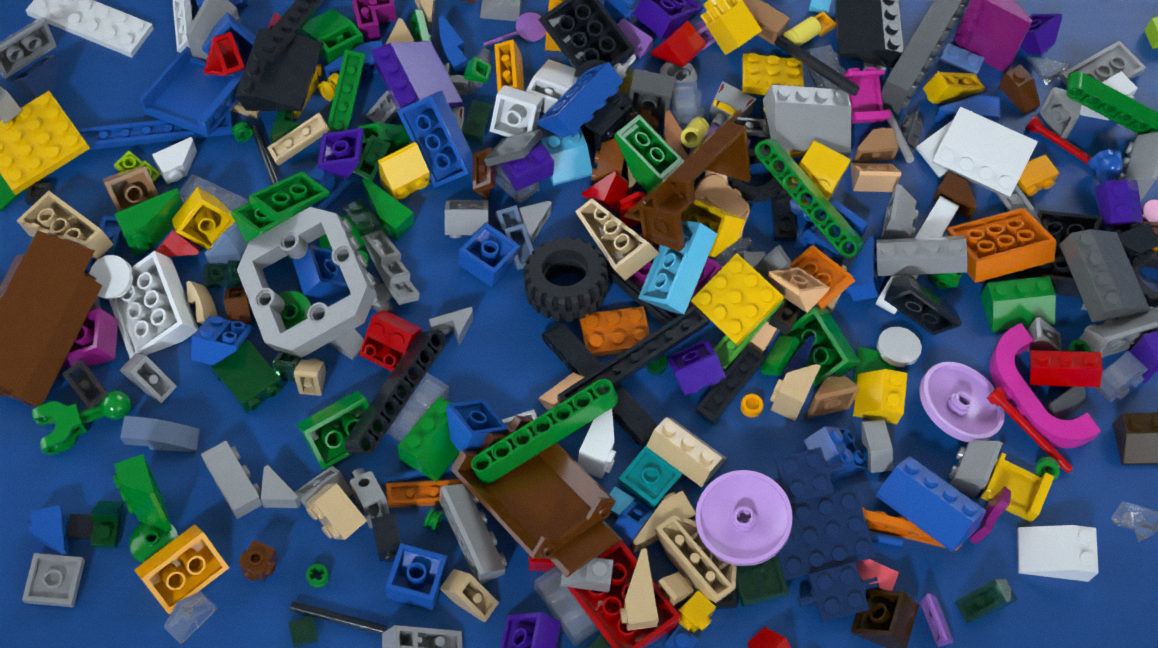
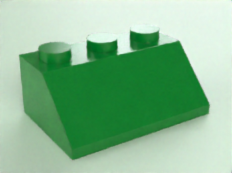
[980,276,1056,333]
[782,307,860,387]
[296,391,369,470]
[398,396,460,482]
[113,454,172,532]

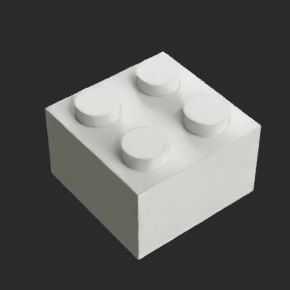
[490,85,543,137]

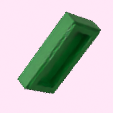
[760,336,800,376]

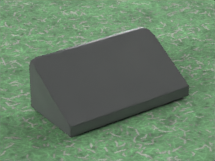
[726,116,770,137]
[1046,387,1086,420]

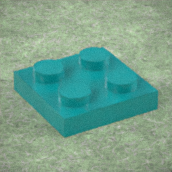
[618,445,683,509]

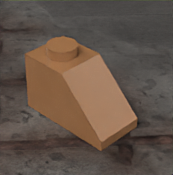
[853,127,899,163]

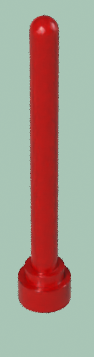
[1025,116,1093,164]
[986,386,1073,473]

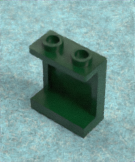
[210,340,283,413]

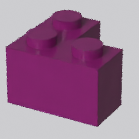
[352,0,396,42]

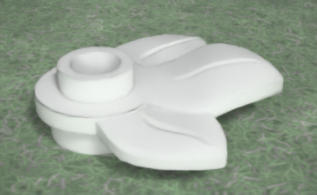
[613,54,636,79]

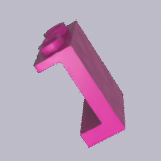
[843,67,891,124]

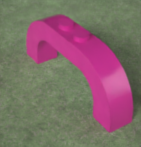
[989,323,1101,448]

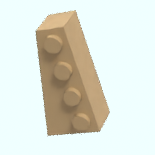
[17,191,114,260]
[575,198,660,280]

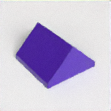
[317,128,364,179]
[1127,331,1158,383]

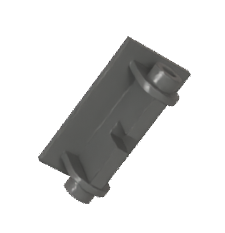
[897,111,924,153]

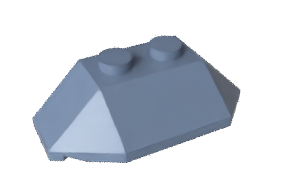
[205,222,249,267]

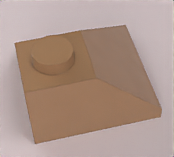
[102,166,159,212]
[806,376,859,419]

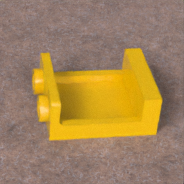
[980,452,1054,523]

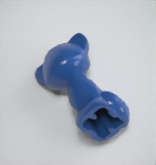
[1088,150,1123,205]

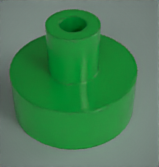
[1036,457,1060,480]

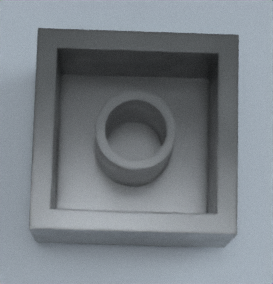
[629,69,675,120]

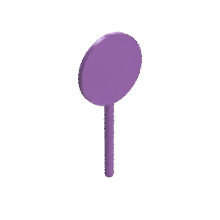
[483,12,546,46]

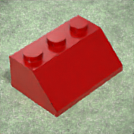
[1029,350,1103,387]

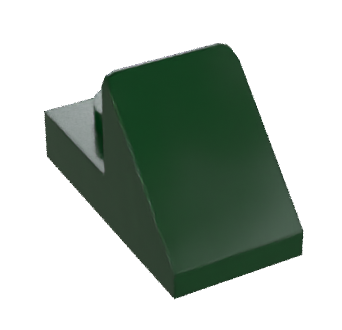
[270,111,301,144]
[353,134,391,182]
[90,501,124,548]

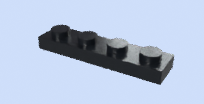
[695,346,766,425]

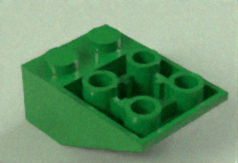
[301,9,364,65]

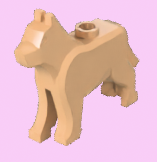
[694,170,750,242]

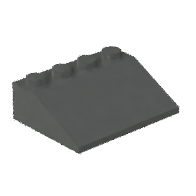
[1059,229,1150,322]

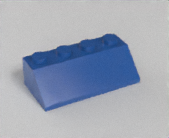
[537,62,623,138]
[397,90,473,188]
[876,456,986,552]

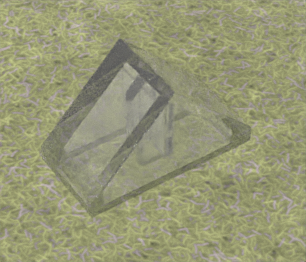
[164,591,218,644]

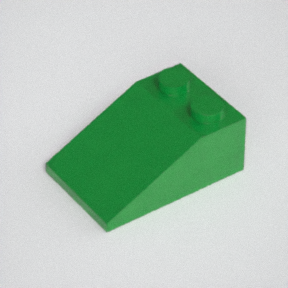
[614,115,683,192]
[114,188,183,256]

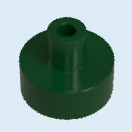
[645,355,668,375]

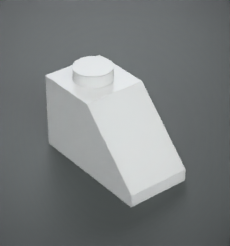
[152,137,197,185]

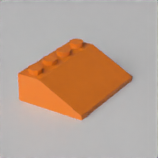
[946,208,1056,283]

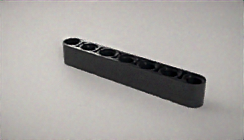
[541,321,657,446]
[345,330,446,455]

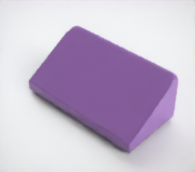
[617,18,653,59]
[920,594,954,647]

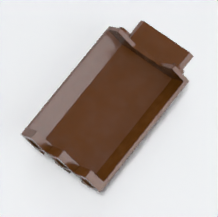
[0,230,102,408]
[450,415,622,577]

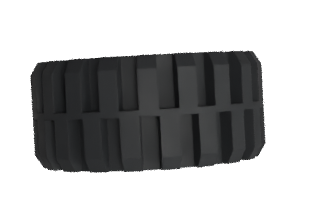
[523,237,608,322]

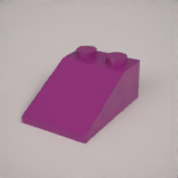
[62,308,118,367]

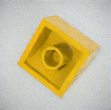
[792,140,852,200]
[378,142,430,200]
[172,187,235,250]
[853,369,907,424]

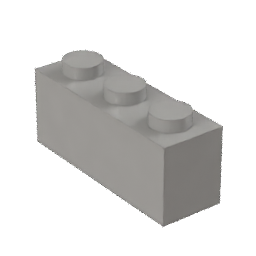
[201,441,262,519]

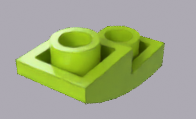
[114,151,161,183]

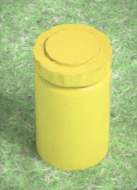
[783,17,821,46]
[681,117,709,148]

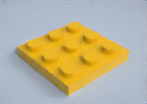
[742,53,804,95]
[691,253,784,346]

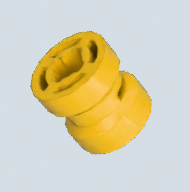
[318,73,339,101]

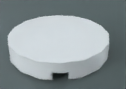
[89,255,133,300]
[876,327,922,367]

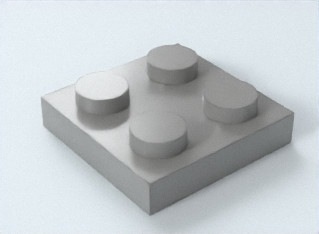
[22,553,85,607]

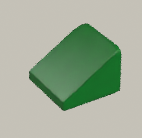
[463,56,492,83]

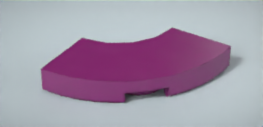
[969,486,1011,544]

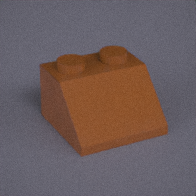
[591,138,625,184]

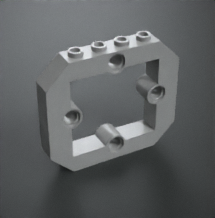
[237,207,376,358]

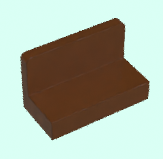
[473,148,495,200]

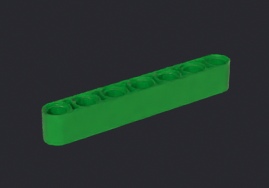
[1066,72,1158,135]
[755,138,863,258]
[471,379,618,484]

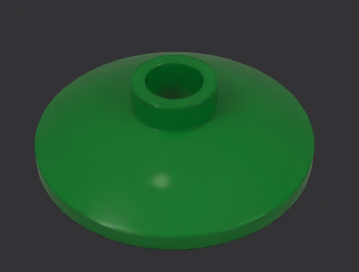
[278,291,311,330]
[129,523,178,563]

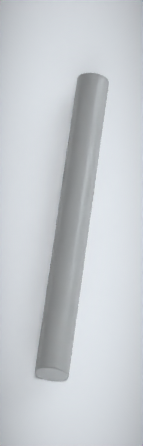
[884,109,914,163]

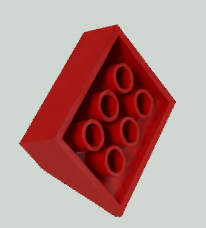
[567,540,681,648]

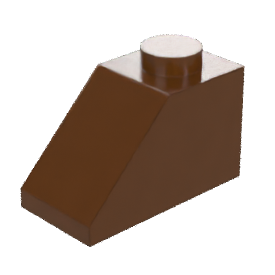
[999,65,1040,115]
[933,171,978,219]
[224,285,252,324]

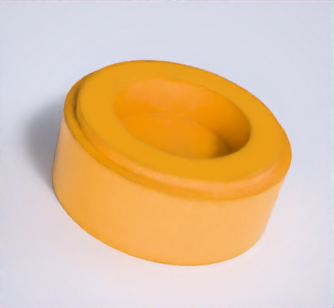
[740,394,764,418]

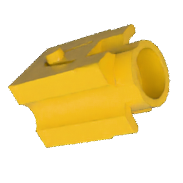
[700,0,762,55]

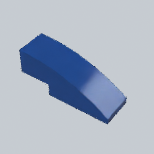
[439,15,468,76]

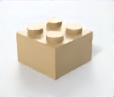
[305,483,367,540]

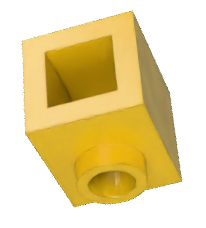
[678,590,716,634]

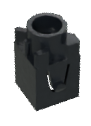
[581,91,633,152]

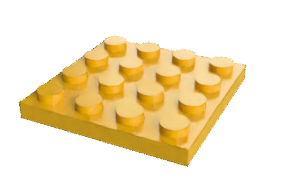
[0,91,90,195]

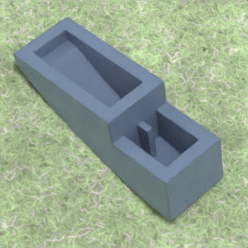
[495,205,534,271]
[120,416,200,452]

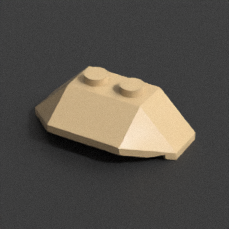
[655,515,737,603]

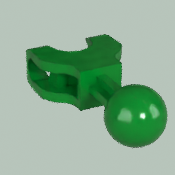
[31,390,131,455]

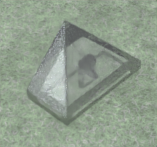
[1027,56,1072,84]

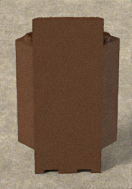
[624,109,751,251]

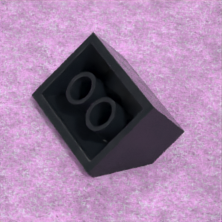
[884,273,962,335]

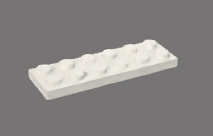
[26,0,154,58]

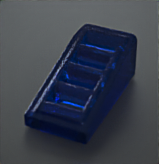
[783,334,816,374]

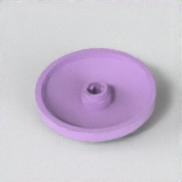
[919,362,1005,442]
[696,470,792,566]

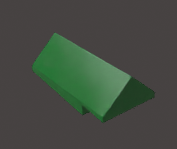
[231,171,330,242]

